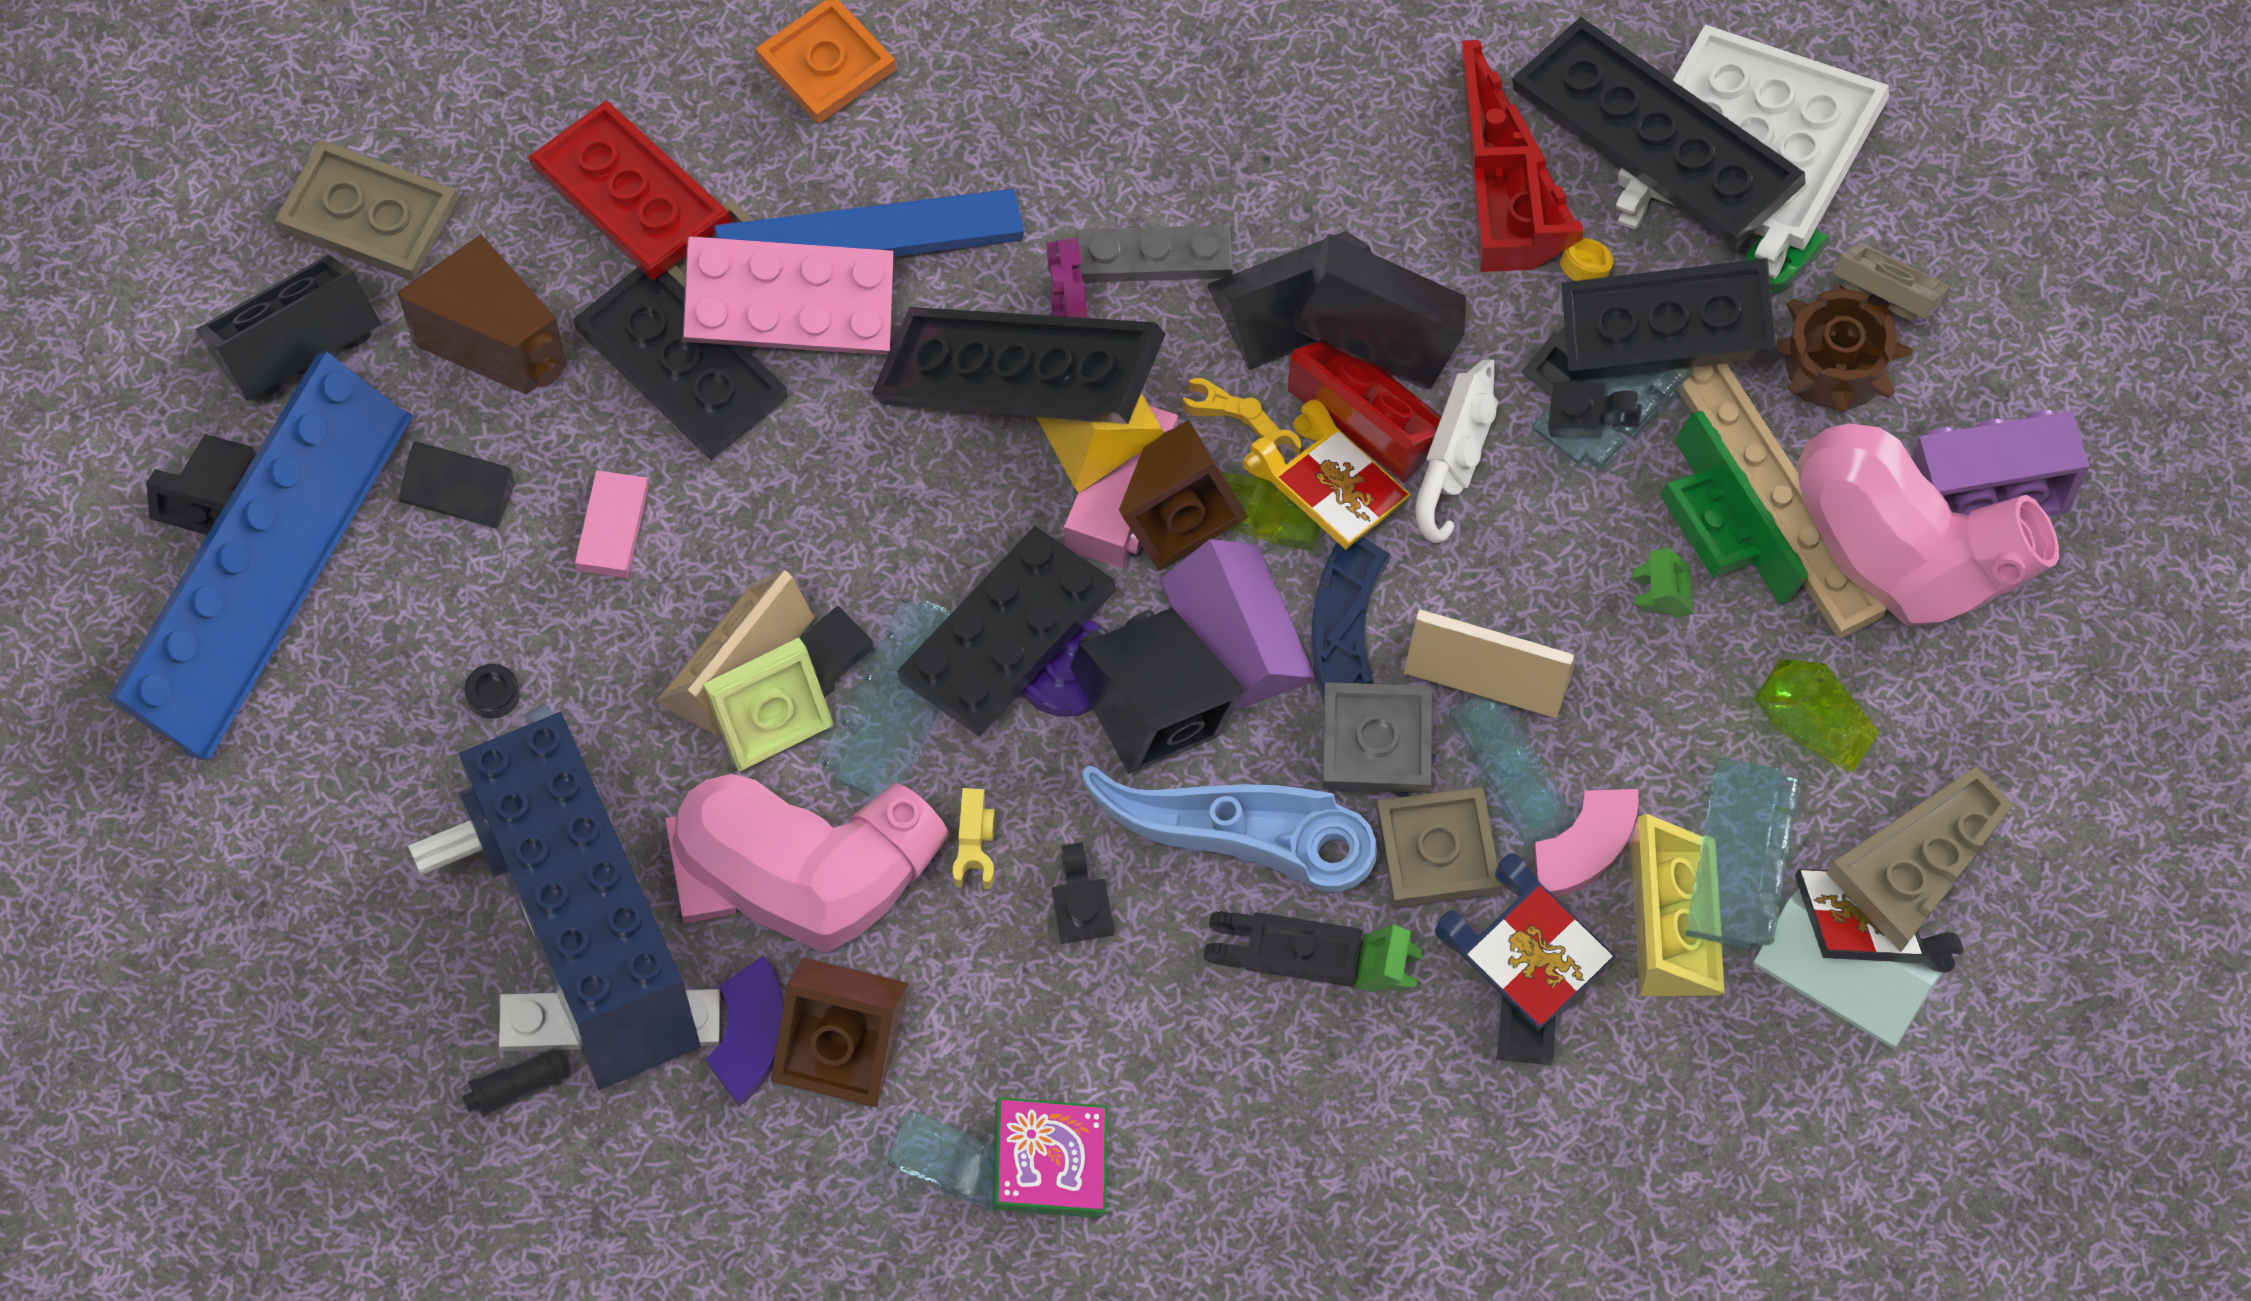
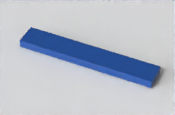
[714,188,1024,257]

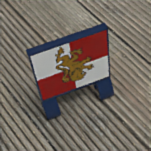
[1434,853,1616,1031]

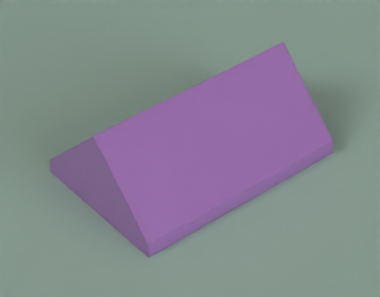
[1160,539,1317,711]

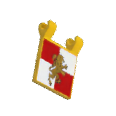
[1243,399,1411,550]

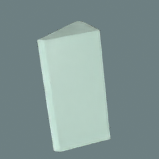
[1753,888,1943,1050]

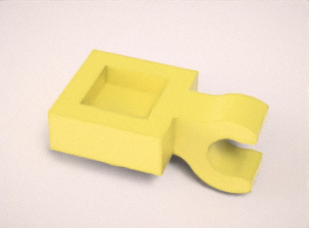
[953,788,995,889]

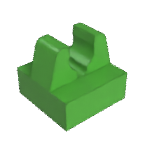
[1632,547,1693,617]
[1354,924,1422,992]

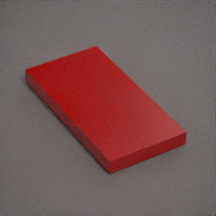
[528,100,732,281]

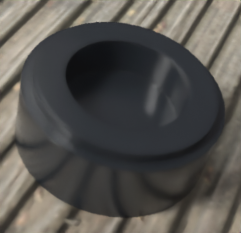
[465,664,520,719]

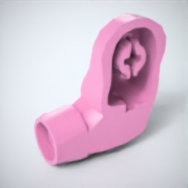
[1798,423,2059,627]
[672,774,949,952]

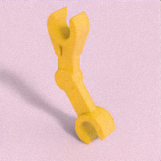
[1183,378,1301,462]

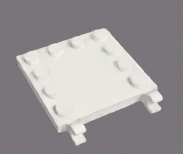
[1616,25,1889,279]

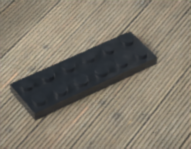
[1512,17,1806,248]
[871,307,1166,424]

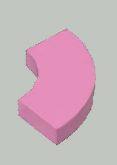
[1534,789,1639,897]

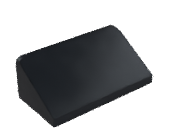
[399,441,515,529]

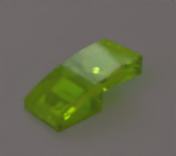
[1222,472,1320,551]

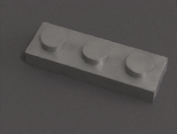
[1078,225,1232,283]

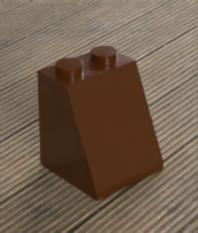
[397,234,567,395]

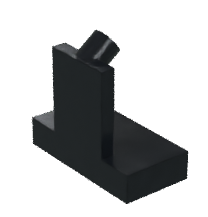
[146,434,254,535]

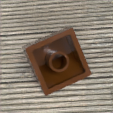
[1119,420,1249,571]
[771,957,909,1107]

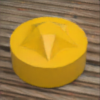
[1560,238,1614,281]

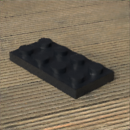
[1561,258,1778,381]
[573,267,788,461]
[897,526,1116,736]

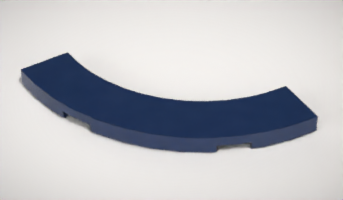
[1311,537,1436,797]

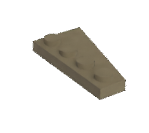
[1826,766,2014,952]

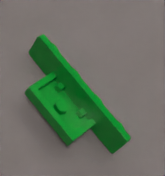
[1659,411,1808,604]

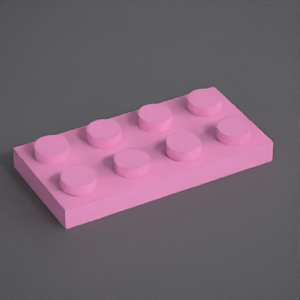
[682,237,894,355]

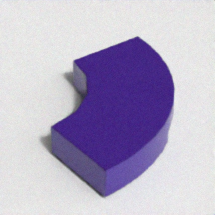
[706,955,783,1107]

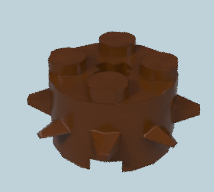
[1776,285,1912,412]

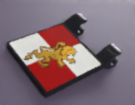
[1795,869,1964,973]

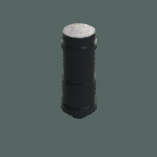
[462,1047,567,1118]

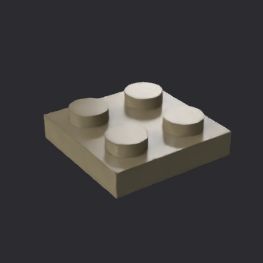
[1832,242,1951,321]
[1376,787,1502,908]

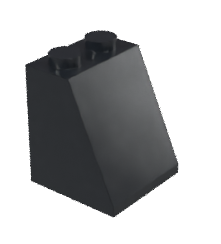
[1070,607,1244,774]

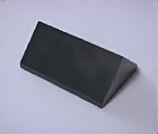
[1207,231,1372,370]
[1290,234,1466,390]

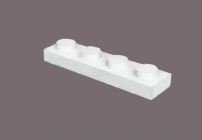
[499,989,721,1051]

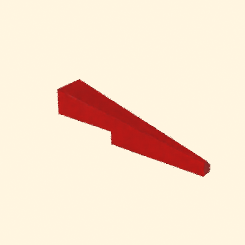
[1461,40,1583,272]

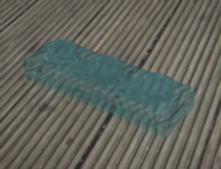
[1449,696,1575,848]

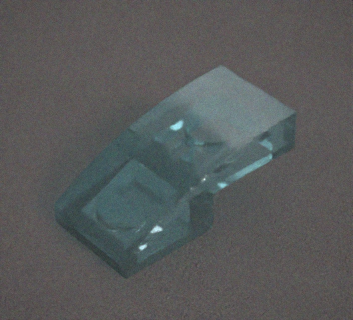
[887,1110,994,1211]

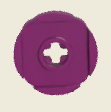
[1046,238,1087,318]

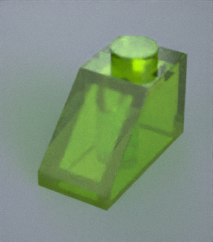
[1753,659,1880,773]

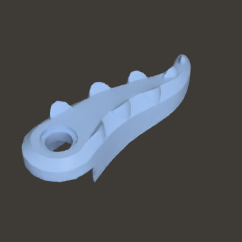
[1081,766,1377,892]

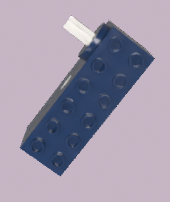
[408,711,701,1090]

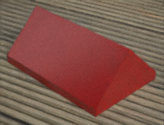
[1287,342,1442,483]

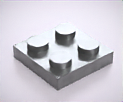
[1322,682,1432,793]

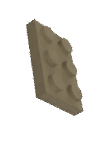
[274,139,458,281]

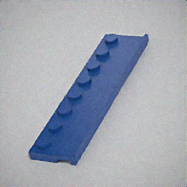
[108,351,413,760]

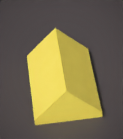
[1630,814,1725,996]

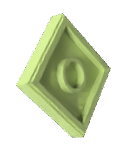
[703,637,834,772]

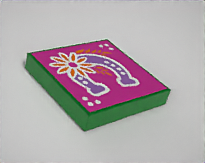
[992,1097,1107,1218]

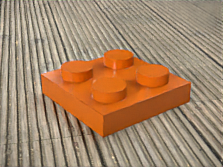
[755,0,896,125]

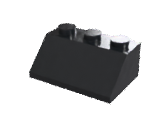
[196,254,382,401]

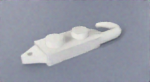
[1415,360,1499,543]

